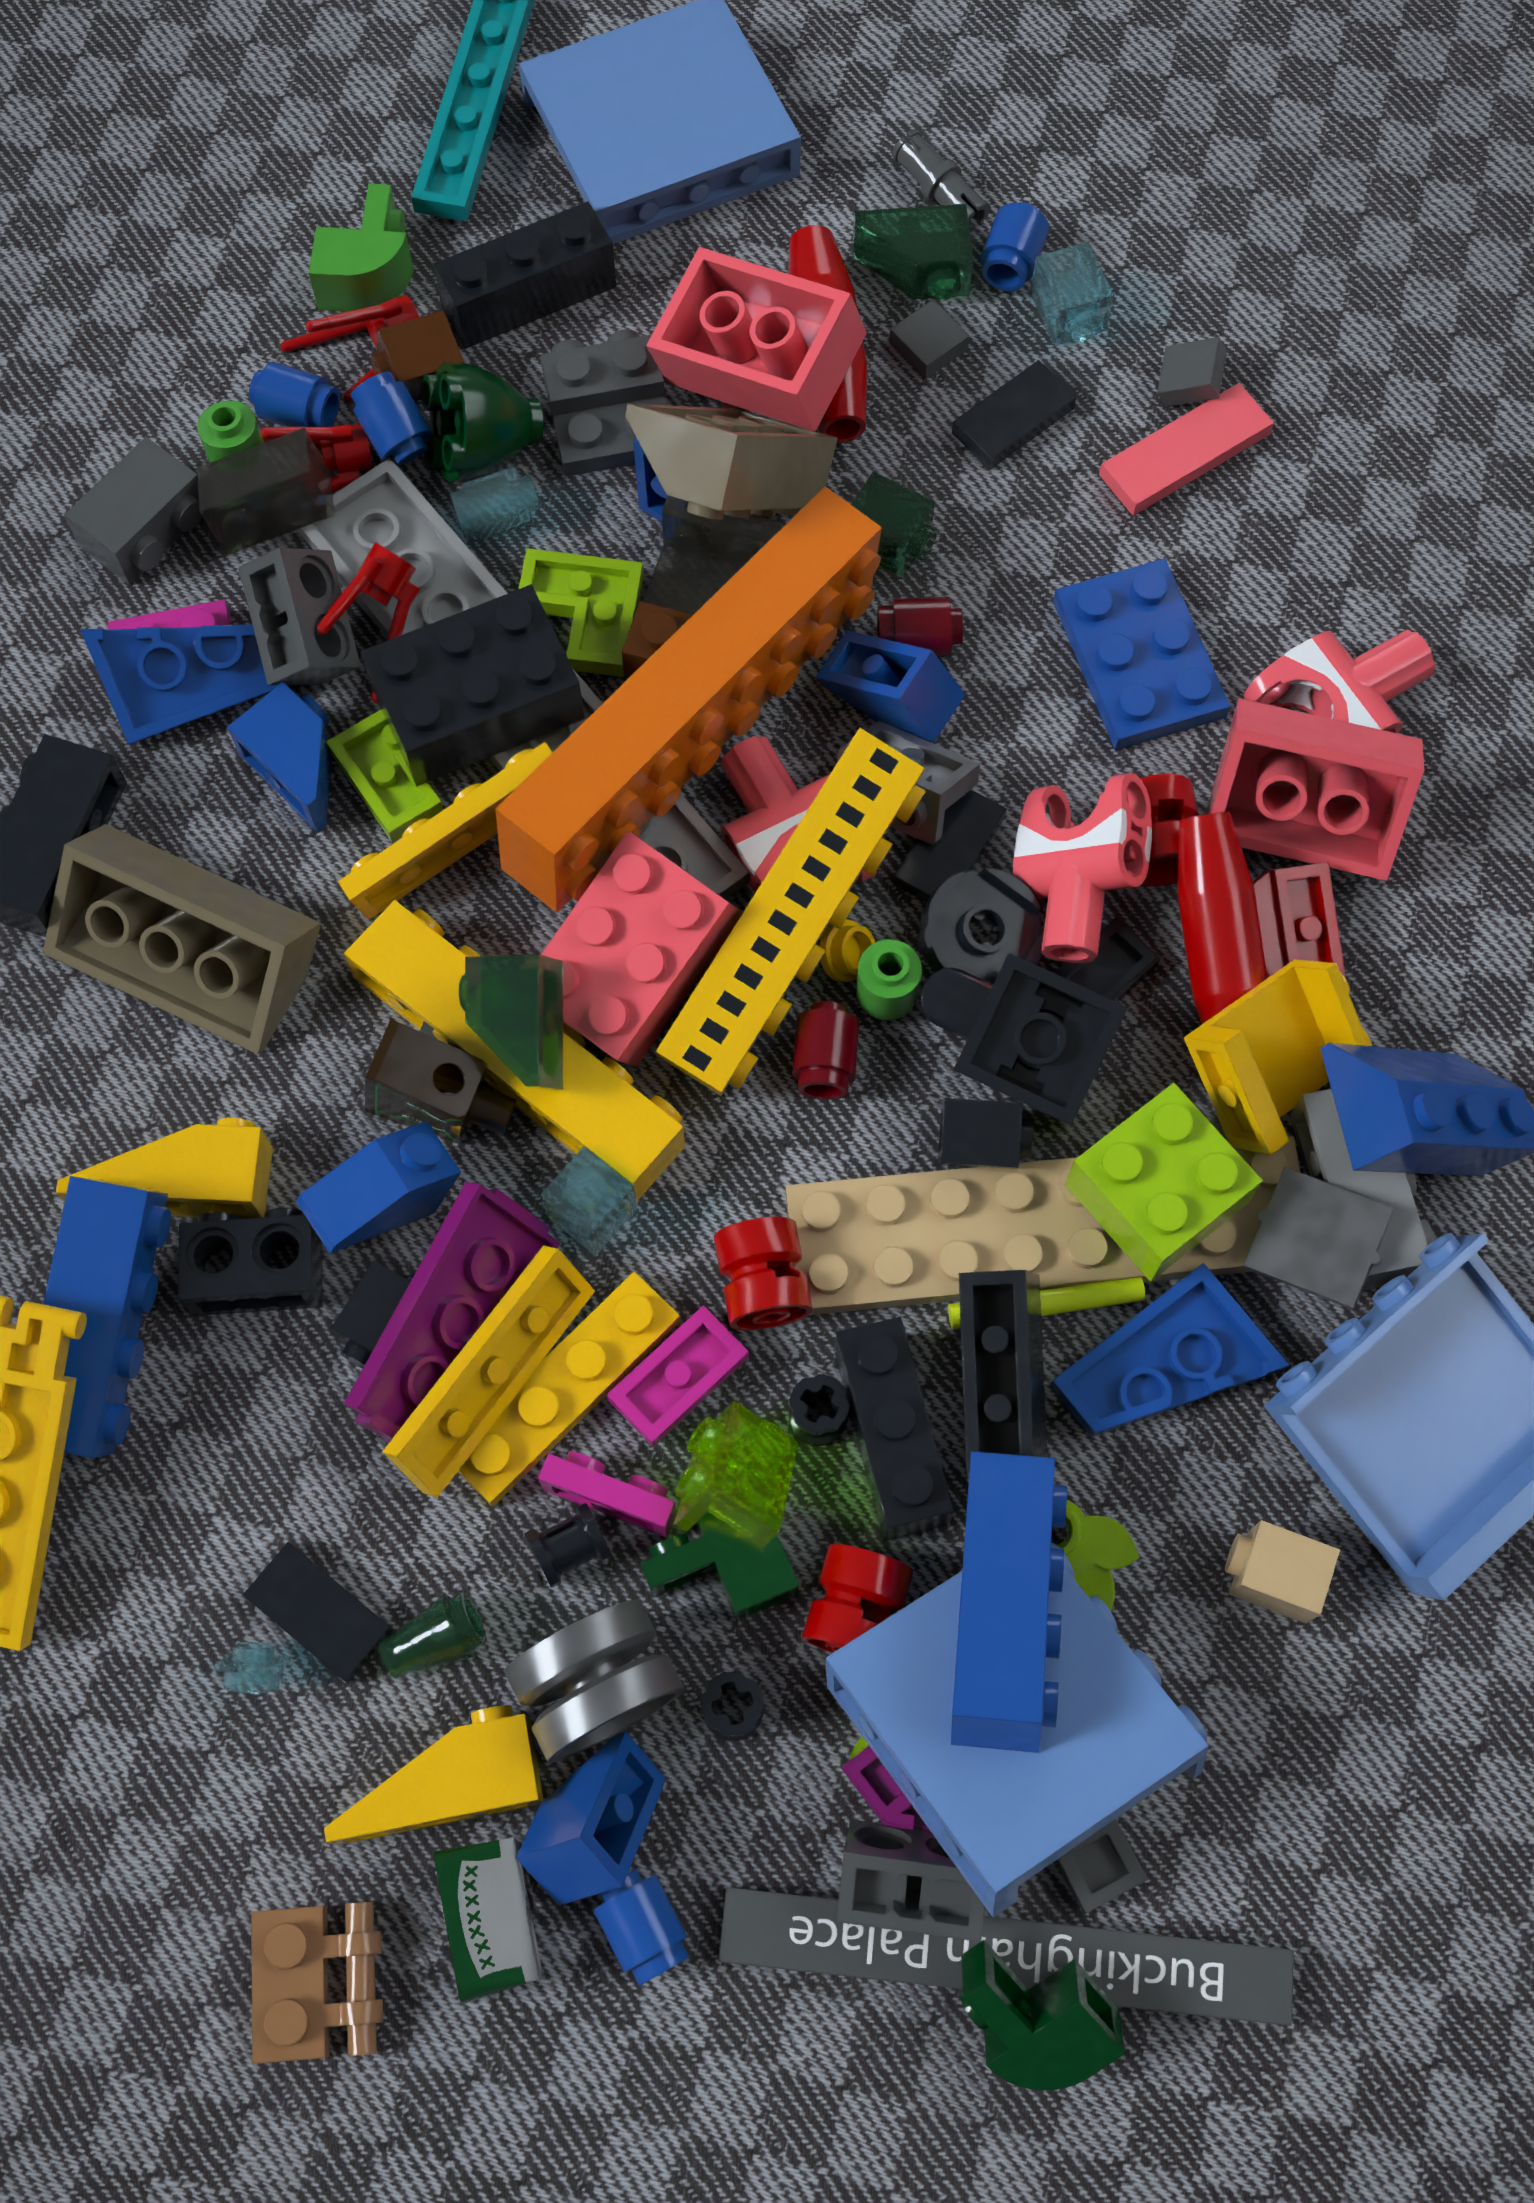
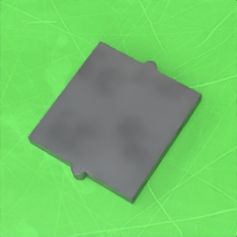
[1243,1167,1395,1310]

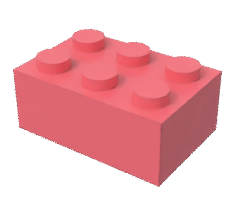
[646,247,867,432]
[1207,698,1425,881]
[518,831,743,1067]

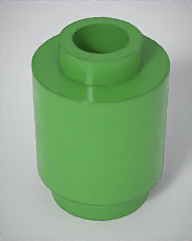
[197,401,268,488]
[856,939,922,1020]

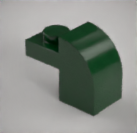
[640,1505,799,1622]
[960,1940,1125,2090]

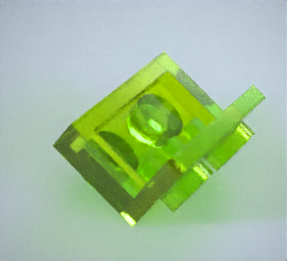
[674,1400,798,1547]

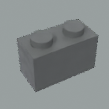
[64,437,210,585]

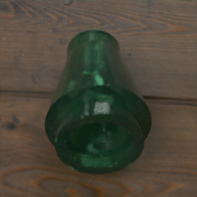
[378,1593,487,1679]

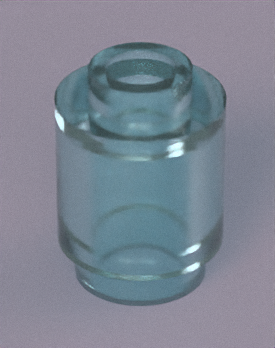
[449,467,540,540]

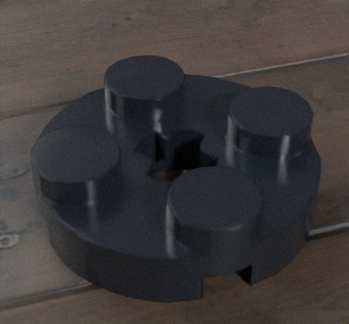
[917,868,1044,984]

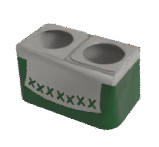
[434,1837,544,2004]

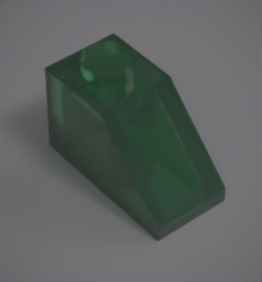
[852,204,974,300]
[459,954,563,1090]

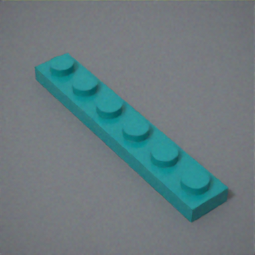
[411,0,535,222]

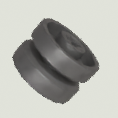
[504,1599,685,1763]

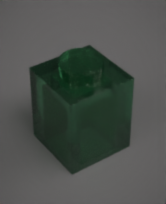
[851,471,938,577]

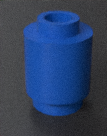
[981,202,1050,291]
[249,361,340,427]
[351,371,432,466]
[593,1868,690,1986]

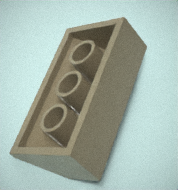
[625,404,838,520]
[43,824,321,1054]

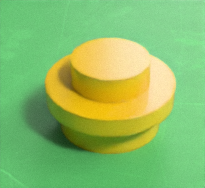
[820,919,875,982]

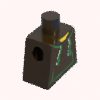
[365,1019,517,1142]

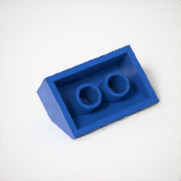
[1320,1043,1534,1176]

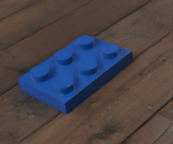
[1053,558,1231,751]

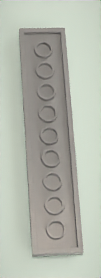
[294,458,750,899]

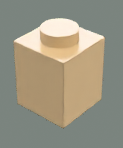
[1225,1520,1340,1623]

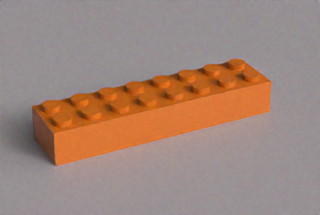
[495,486,882,913]

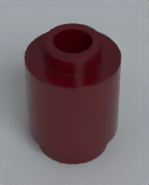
[877,596,963,657]
[792,1001,859,1100]

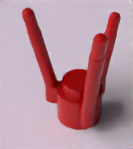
[280,295,420,402]
[249,424,373,527]
[316,542,420,703]

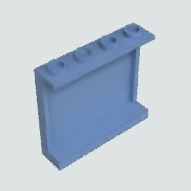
[519,0,801,244]
[1264,1233,1534,1600]
[825,1543,1209,1918]

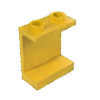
[1184,959,1372,1155]

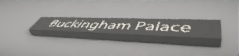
[719,1887,1294,2026]

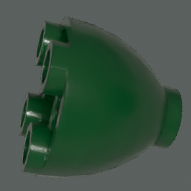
[421,362,544,482]

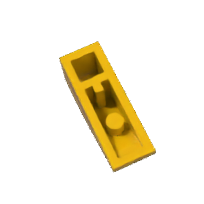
[56,1118,273,1219]
[324,1705,544,1846]

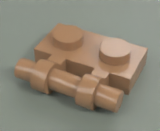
[251,1902,383,2064]

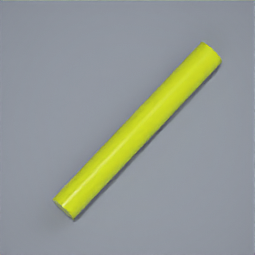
[948,1277,1145,1330]

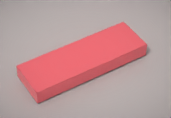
[1099,383,1274,516]

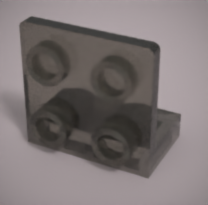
[643,496,783,615]

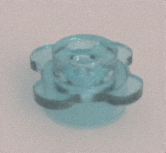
[214,1642,291,1693]

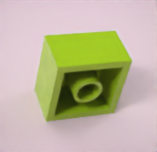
[1065,1082,1263,1282]

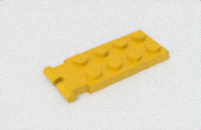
[0,1295,87,1651]

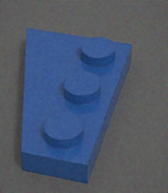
[80,624,291,745]
[1049,1263,1290,1437]

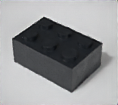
[360,584,585,786]

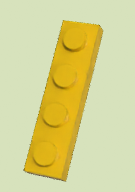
[337,742,553,920]
[382,1246,595,1498]
[458,1272,681,1507]

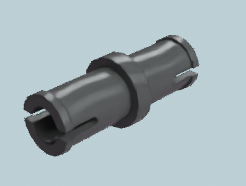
[892,129,991,233]

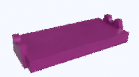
[344,1182,560,1443]

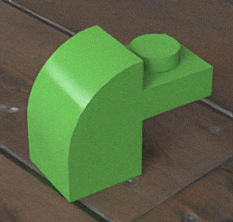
[308,183,414,312]

